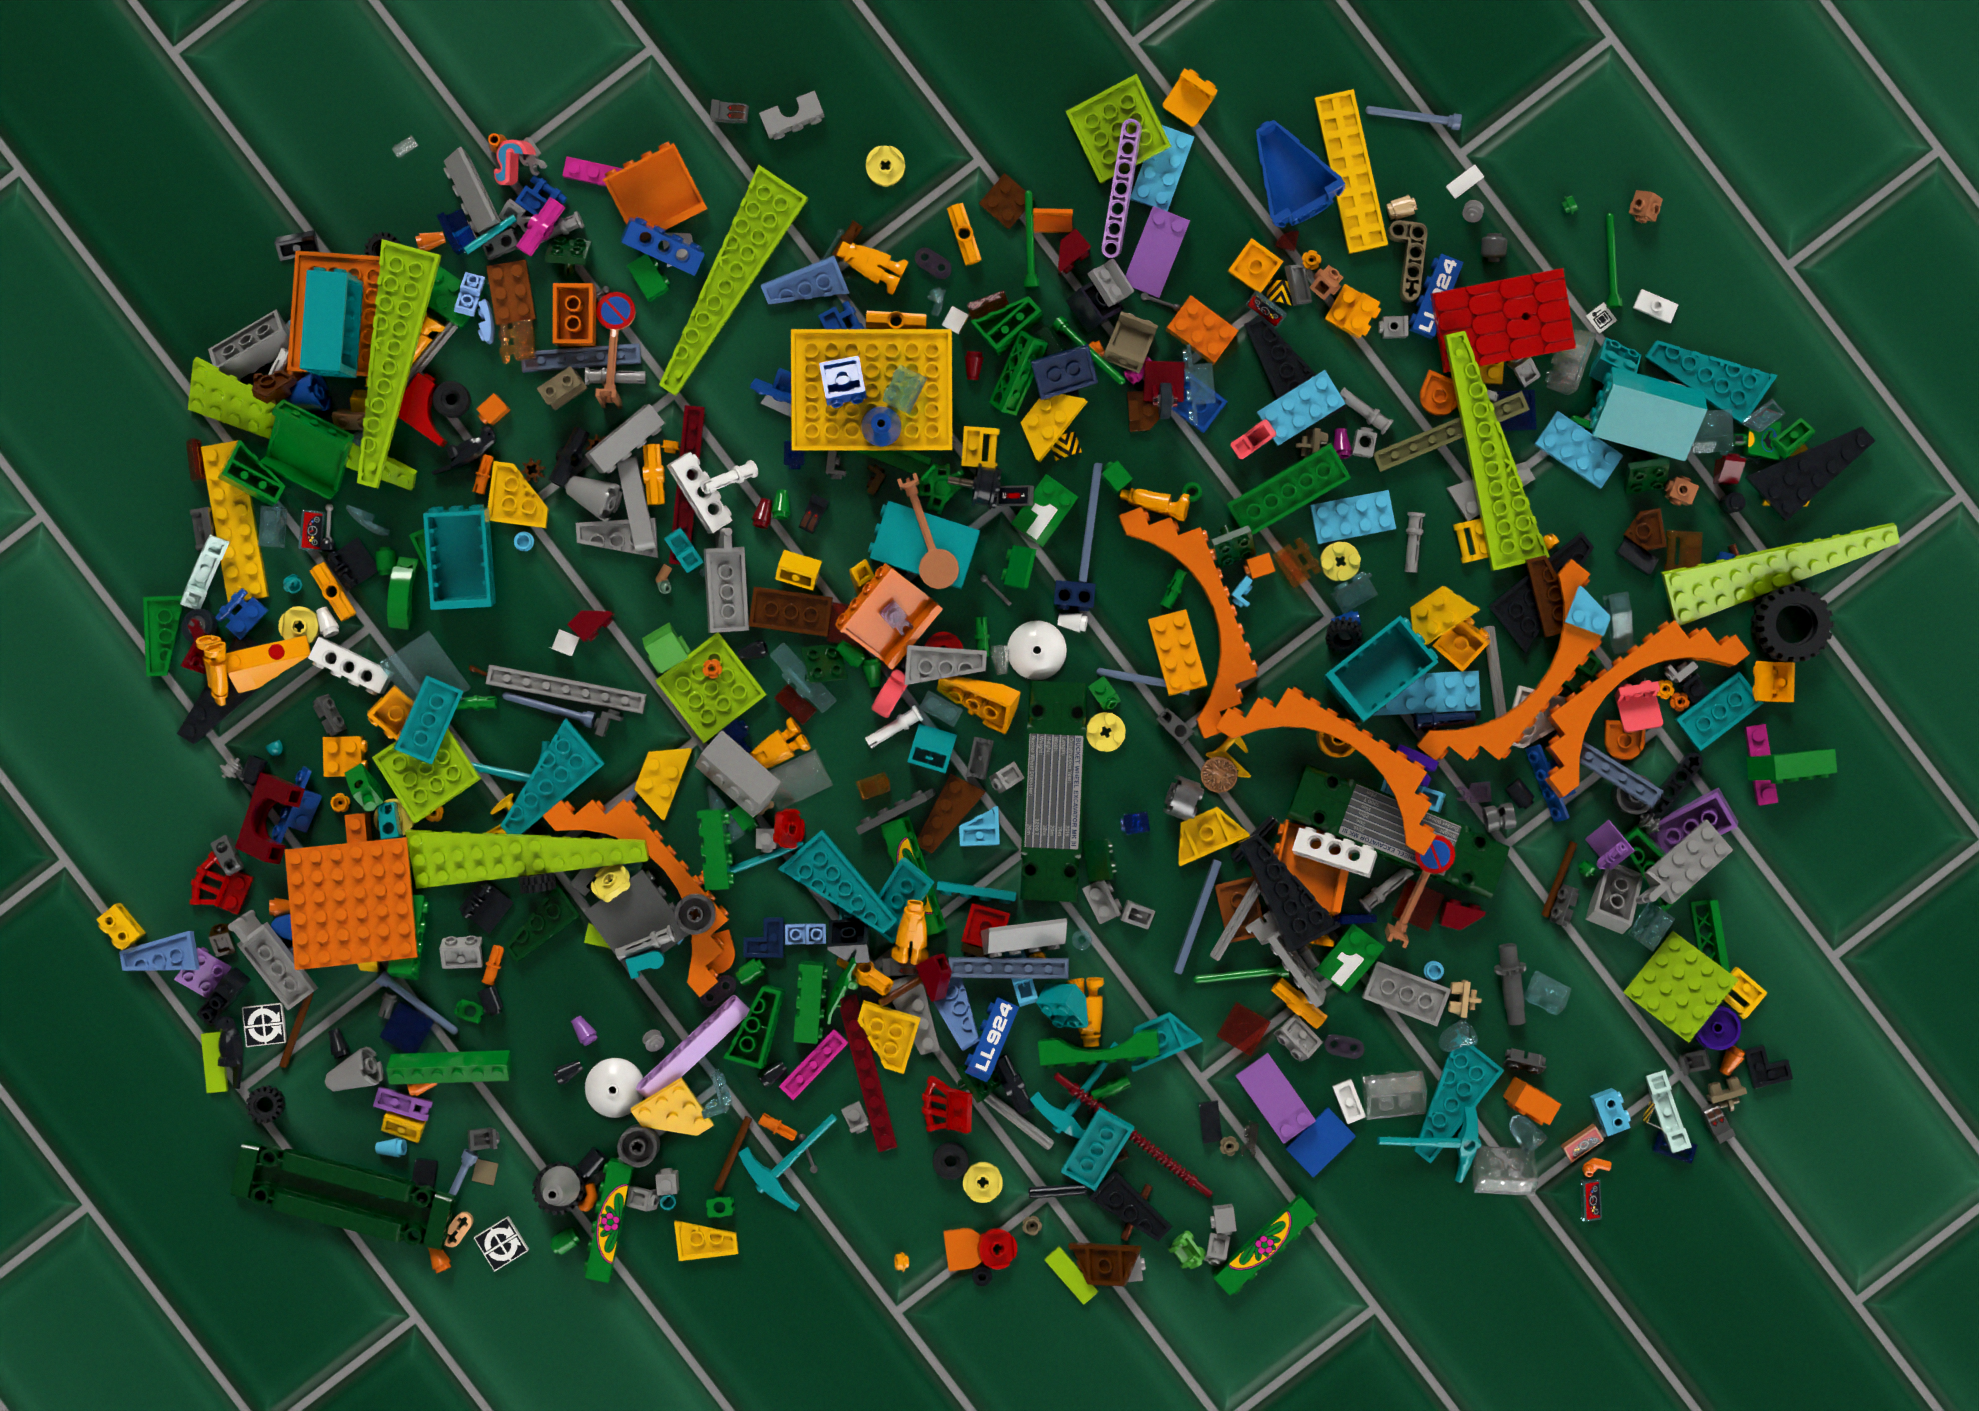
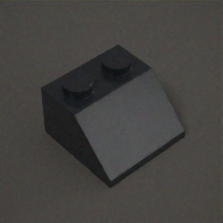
[1065,282,1124,333]
[827,918,871,963]

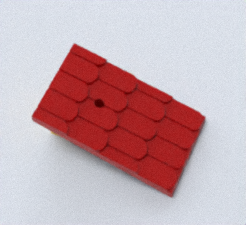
[1430,268,1576,373]

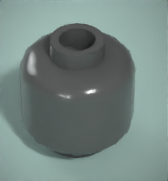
[1481,233,1507,262]

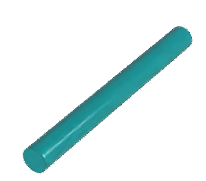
[730,840,804,873]

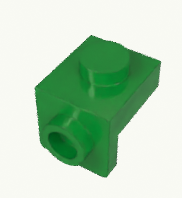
[1088,676,1121,711]

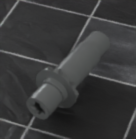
[1494,943,1527,1025]

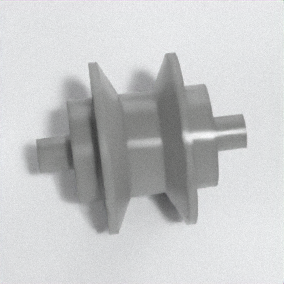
[1463,200,1484,222]
[220,758,242,778]
[1638,812,1660,834]
[642,1030,665,1052]

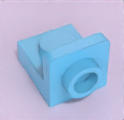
[1230,576,1253,608]

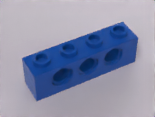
[621,217,705,276]

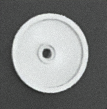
[1007,621,1067,680]
[585,1058,643,1118]

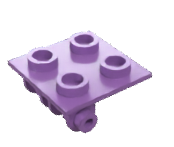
[1585,820,1635,870]
[174,947,232,998]

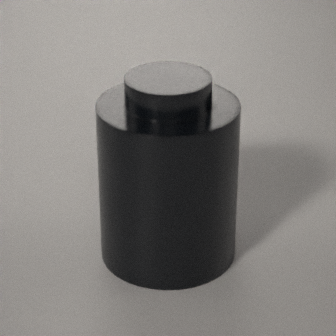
[1719,492,1746,514]
[240,754,268,786]
[1504,778,1535,809]
[476,985,504,1016]
[577,1147,608,1178]

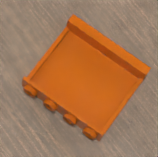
[602,141,707,241]
[835,563,943,670]
[1273,819,1352,915]

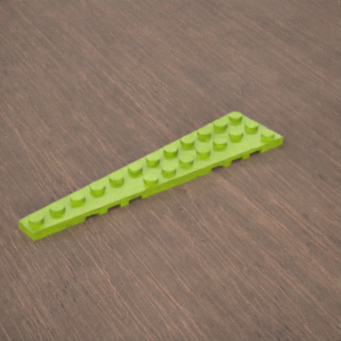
[659,164,808,396]
[357,239,441,489]
[1444,331,1550,571]
[188,357,417,491]
[1661,523,1900,626]
[405,830,649,889]

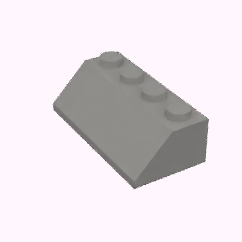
[443,147,501,235]
[208,309,290,381]
[695,731,781,817]
[981,918,1067,958]

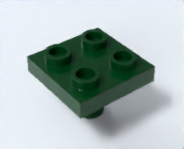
[545,237,592,276]
[1624,453,1670,494]
[1211,525,1256,568]
[956,1062,1001,1103]

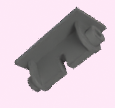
[313,694,347,737]
[1549,884,1580,927]
[1502,1048,1547,1075]

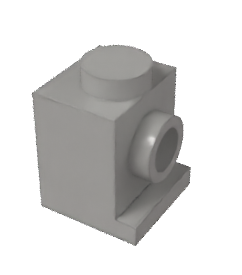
[1378,316,1408,339]

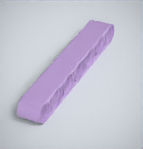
[1102,119,1142,258]
[636,995,750,1099]

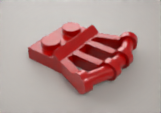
[189,851,255,915]
[922,1076,972,1134]

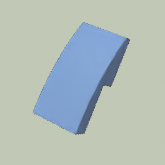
[454,272,485,317]
[477,299,495,345]
[784,924,826,945]

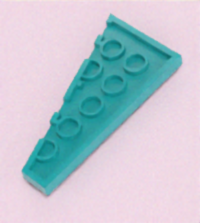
[1644,340,1778,425]
[500,718,605,834]
[778,830,899,933]
[1414,1032,1504,1164]

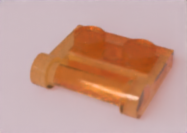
[1664,530,1703,571]

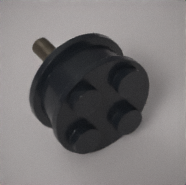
[947,463,1002,510]

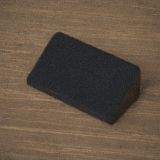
[274,230,319,261]
[1615,537,1659,576]
[1198,1100,1222,1144]
[412,1158,438,1200]

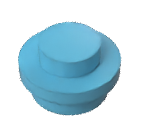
[514,532,534,551]
[1424,961,1444,981]

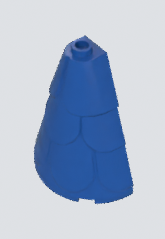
[1256,120,1346,228]

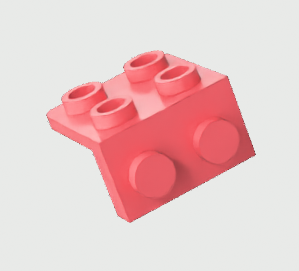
[1615,681,1663,732]

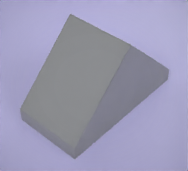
[1120,900,1155,929]

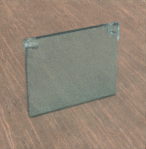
[379,630,471,701]

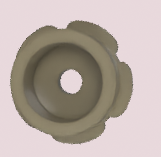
[1220,1136,1239,1156]
[1022,1216,1042,1235]

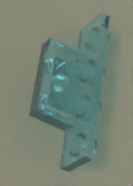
[1183,345,1216,425]
[770,643,837,713]

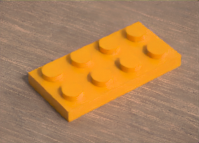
[1148,609,1207,696]

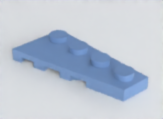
[761,256,849,304]
[119,931,200,971]
[924,978,980,1051]

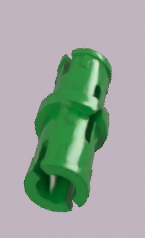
[1160,568,1188,609]
[975,617,990,657]
[456,695,498,711]
[1091,1075,1132,1102]

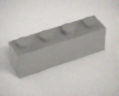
[585,404,664,474]

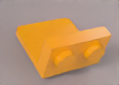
[1162,68,1218,127]
[1752,661,1795,702]

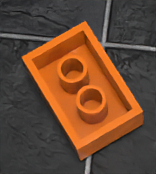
[553,283,596,346]
[1165,295,1239,365]
[1503,1076,1561,1125]

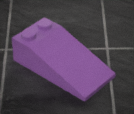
[1125,206,1190,298]
[1649,787,1738,853]
[1235,1053,1316,1144]

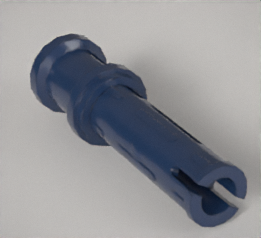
[1413,711,1476,731]

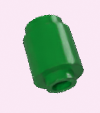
[375,547,397,576]
[735,958,766,986]
[550,1226,581,1255]

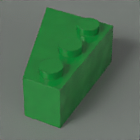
[971,296,1044,356]
[217,440,285,507]

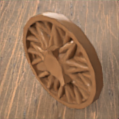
[1201,756,1238,793]

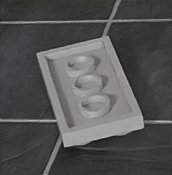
[1362,960,1451,1026]

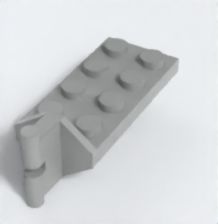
[704,528,749,633]
[1636,820,1733,904]
[228,910,318,1010]
[1245,911,1327,1008]

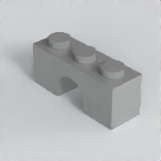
[759,91,825,140]

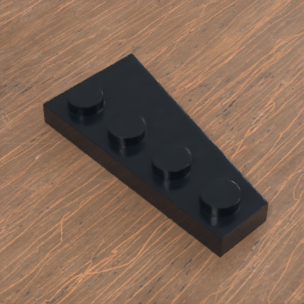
[1088,1170,1173,1242]

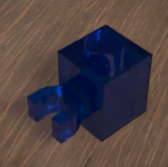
[784,441,805,469]
[717,719,752,753]
[1120,811,1150,835]

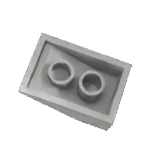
[1585,864,1643,934]

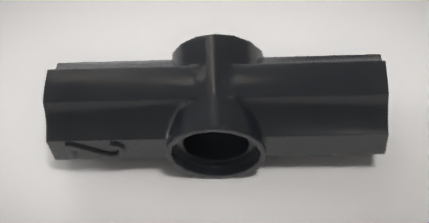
[548,427,590,488]
[995,1054,1035,1115]

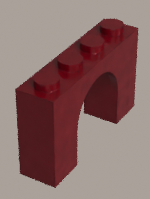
[235,772,305,865]

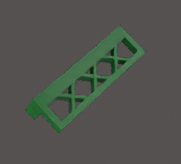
[989,330,1048,415]
[856,451,932,477]
[1689,898,1730,973]

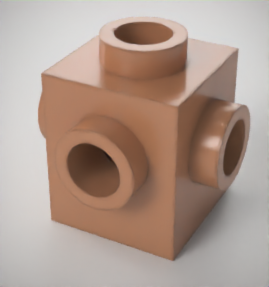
[1629,190,1663,223]
[1309,265,1344,300]
[1664,476,1699,506]

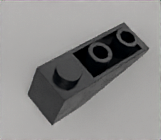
[196,967,251,1027]

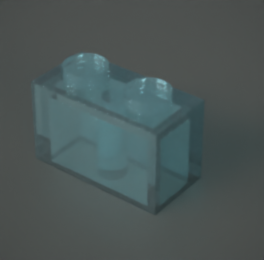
[258,506,287,548]
[919,691,963,727]

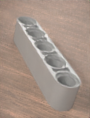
[617,456,656,552]

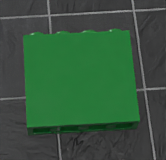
[260,399,355,500]

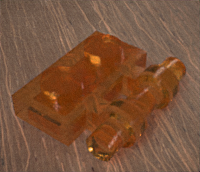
[498,319,536,363]
[1272,537,1322,588]

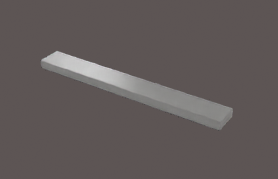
[486,665,647,714]

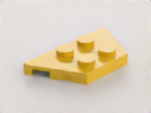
[1020,394,1088,462]
[1410,586,1480,646]
[634,748,693,820]
[1178,807,1250,866]

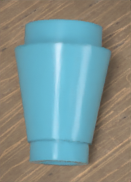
[375,1138,407,1158]

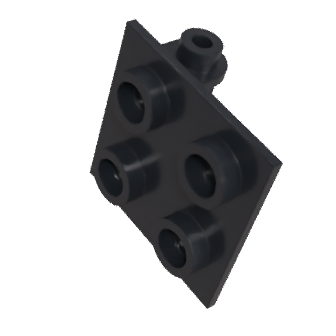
[325,537,378,592]
[459,880,514,934]

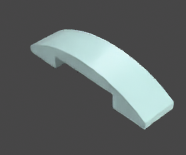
[180,535,229,609]
[1645,1070,1692,1153]

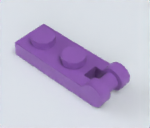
[373,1086,433,1121]

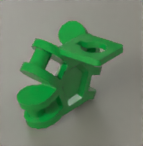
[917,462,965,515]

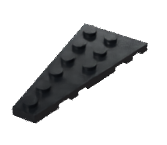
[1244,316,1347,423]
[1745,426,1875,521]
[1487,532,1594,653]
[177,636,266,744]
[1238,834,1341,952]

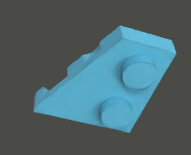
[1565,586,1611,636]
[959,806,1000,847]

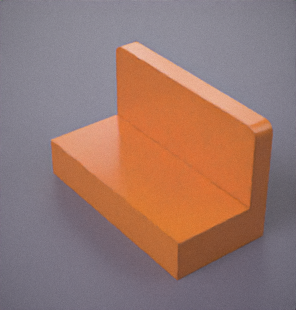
[1033,208,1073,233]

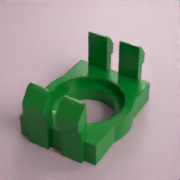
[454,999,484,1024]
[706,1196,735,1218]

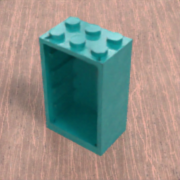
[300,267,364,378]
[1589,367,1707,461]
[867,501,980,589]
[423,504,496,610]
[1321,615,1438,726]

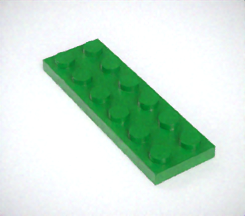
[1227,443,1351,535]

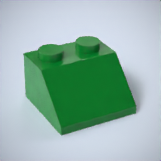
[1001,545,1037,590]

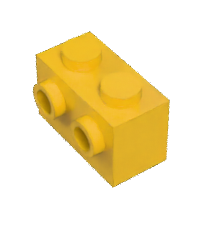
[775,550,822,591]
[96,903,146,950]

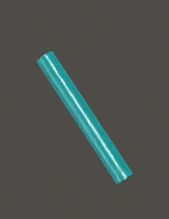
[463,214,517,254]

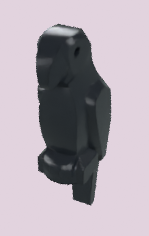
[432,426,497,475]
[215,1016,243,1089]

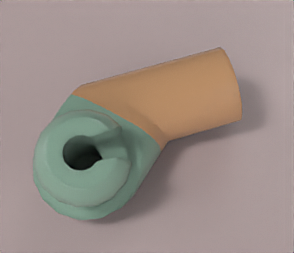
[655,564,672,594]

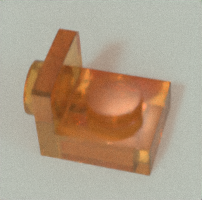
[856,772,891,800]

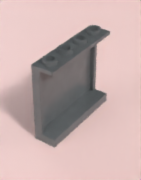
[584,868,689,973]

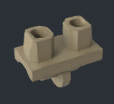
[1296,428,1328,457]
[1706,1076,1747,1112]

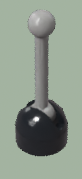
[319,504,336,552]

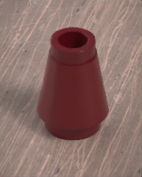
[964,351,984,380]
[751,498,772,529]

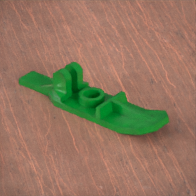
[825,957,858,1025]

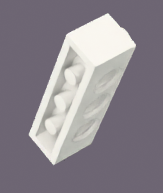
[667,452,733,534]
[308,637,394,695]
[1292,827,1377,878]

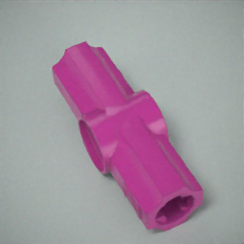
[516,197,565,257]

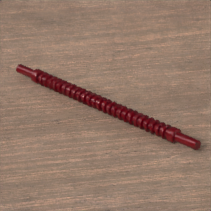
[1053,1072,1213,1198]

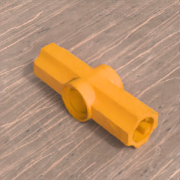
[947,203,982,266]
[866,311,927,329]
[643,444,665,505]
[310,562,357,622]
[837,957,894,996]
[1271,978,1328,1029]

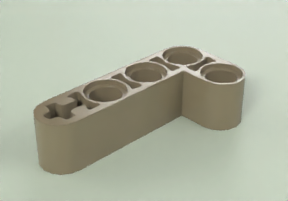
[1387,220,1427,303]

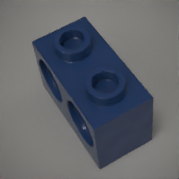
[1053,580,1096,612]

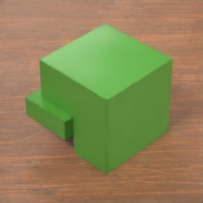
[642,622,692,674]

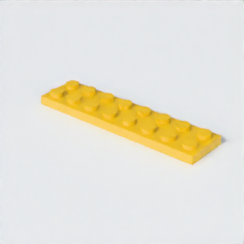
[1314,89,1388,254]
[201,440,269,602]

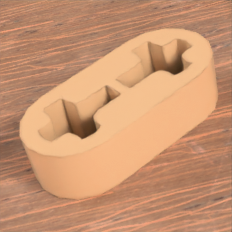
[445,1212,474,1247]

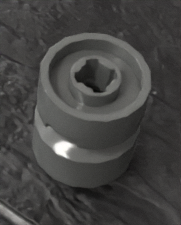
[1482,803,1516,832]

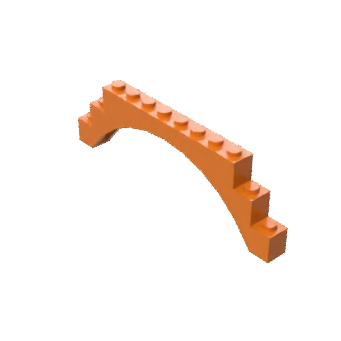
[1118,507,1259,739]
[1416,559,1602,761]
[1545,620,1750,798]
[1216,687,1436,856]
[543,799,729,997]

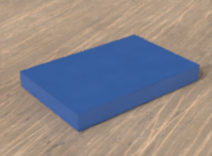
[1171,369,1228,434]
[1285,1107,1356,1177]

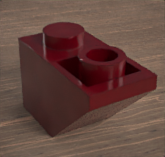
[1058,228,1091,275]
[1713,453,1746,486]
[567,610,615,642]
[1438,898,1486,930]
[915,953,952,1002]

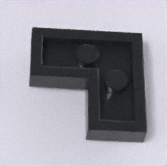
[1743,1045,1793,1089]

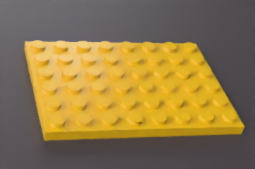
[791,329,952,451]

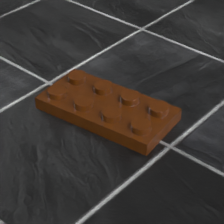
[749,587,833,637]

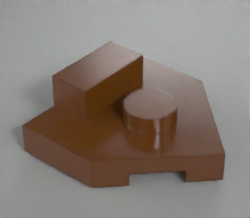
[252,370,297,405]
[1127,391,1160,432]
[1623,508,1667,551]

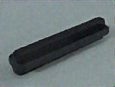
[1231,815,1278,863]
[1028,1184,1087,1199]

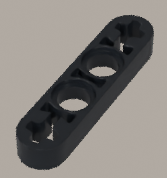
[1647,752,1703,817]

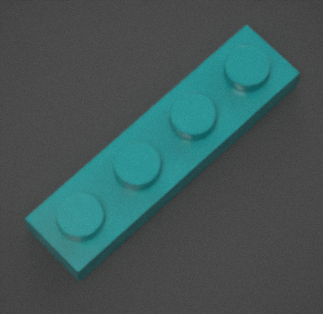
[936,881,1016,904]

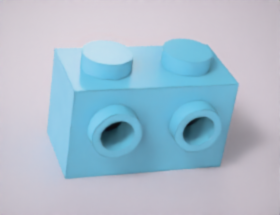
[1590,1088,1631,1136]

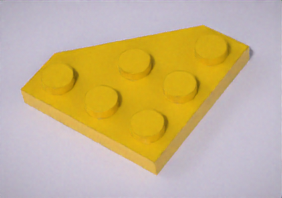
[488,461,549,528]
[858,1000,921,1074]
[631,1077,714,1136]

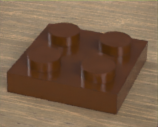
[979,173,1035,230]

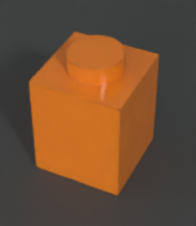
[477,393,510,426]
[1243,553,1275,579]

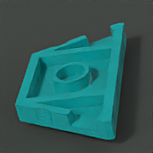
[1131,1011,1203,1072]

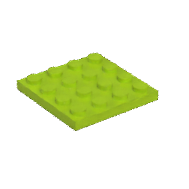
[1066,74,1172,184]
[655,632,767,743]
[372,727,481,823]
[1623,931,1739,1043]

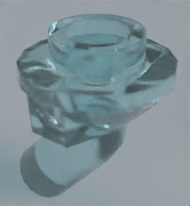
[927,287,946,317]

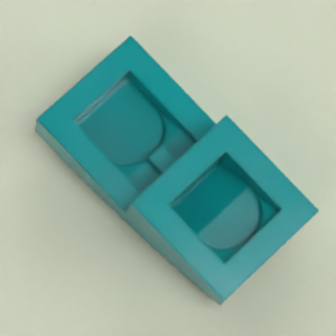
[664,527,704,573]

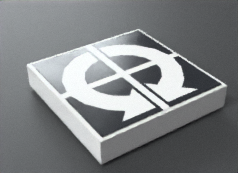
[242,1003,287,1047]
[474,1216,529,1272]

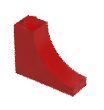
[398,372,448,448]

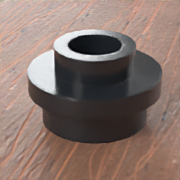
[972,1266,992,1286]

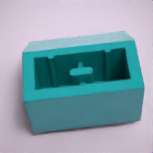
[1589,337,1642,383]
[907,724,957,773]
[1036,984,1088,1028]

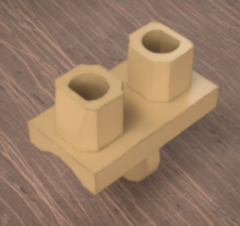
[1448,980,1482,1018]

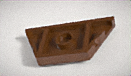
[1068,1242,1141,1287]

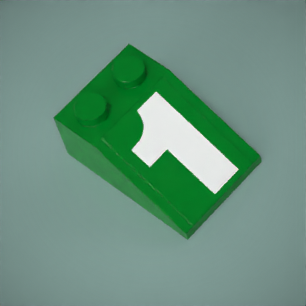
[1011,474,1078,547]
[1315,922,1385,993]

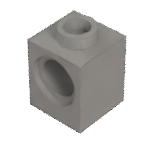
[1351,427,1377,459]

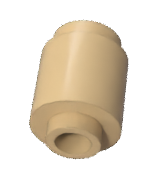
[1386,195,1417,220]

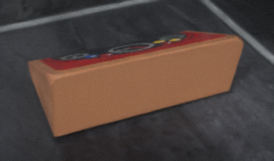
[1560,1124,1604,1163]

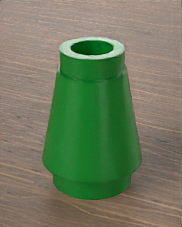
[771,489,791,520]
[836,640,866,668]
[862,657,881,687]

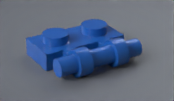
[515,176,567,215]
[818,301,864,329]
[215,588,269,640]

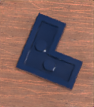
[743,917,784,958]

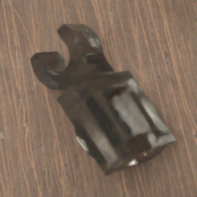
[1240,1120,1259,1157]

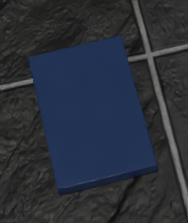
[1030,344,1098,400]

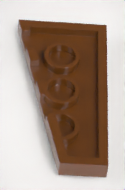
[1525,555,1563,637]
[917,774,986,853]

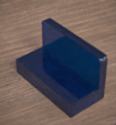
[437,209,476,255]

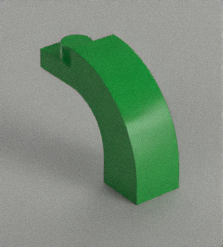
[387,557,419,630]

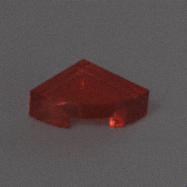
[1275,231,1299,252]

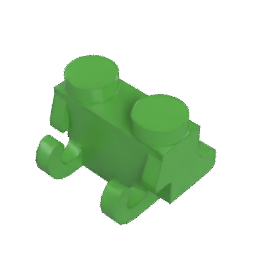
[1168,1231,1206,1269]

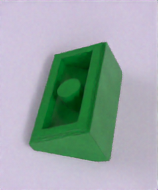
[1772,418,1816,460]

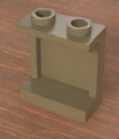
[1103,312,1158,374]
[537,366,588,411]

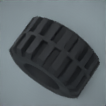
[532,1161,585,1215]

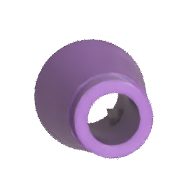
[571,1015,598,1046]

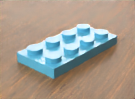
[1130,125,1194,211]
[1256,370,1346,446]
[1534,411,1623,489]
[1310,490,1396,544]

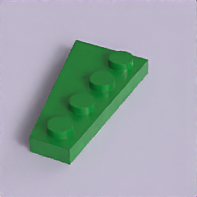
[143,596,183,677]

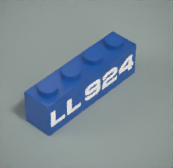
[1408,254,1464,339]
[964,997,1019,1082]

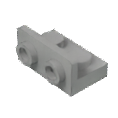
[1088,258,1134,307]
[1082,880,1123,924]
[439,936,483,969]
[1274,1013,1323,1062]

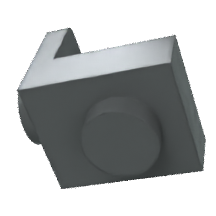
[594,709,624,736]
[1678,1048,1711,1076]
[467,1127,500,1151]

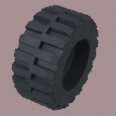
[1750,586,1834,662]

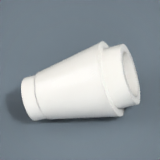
[316,607,339,638]
[1058,613,1088,633]

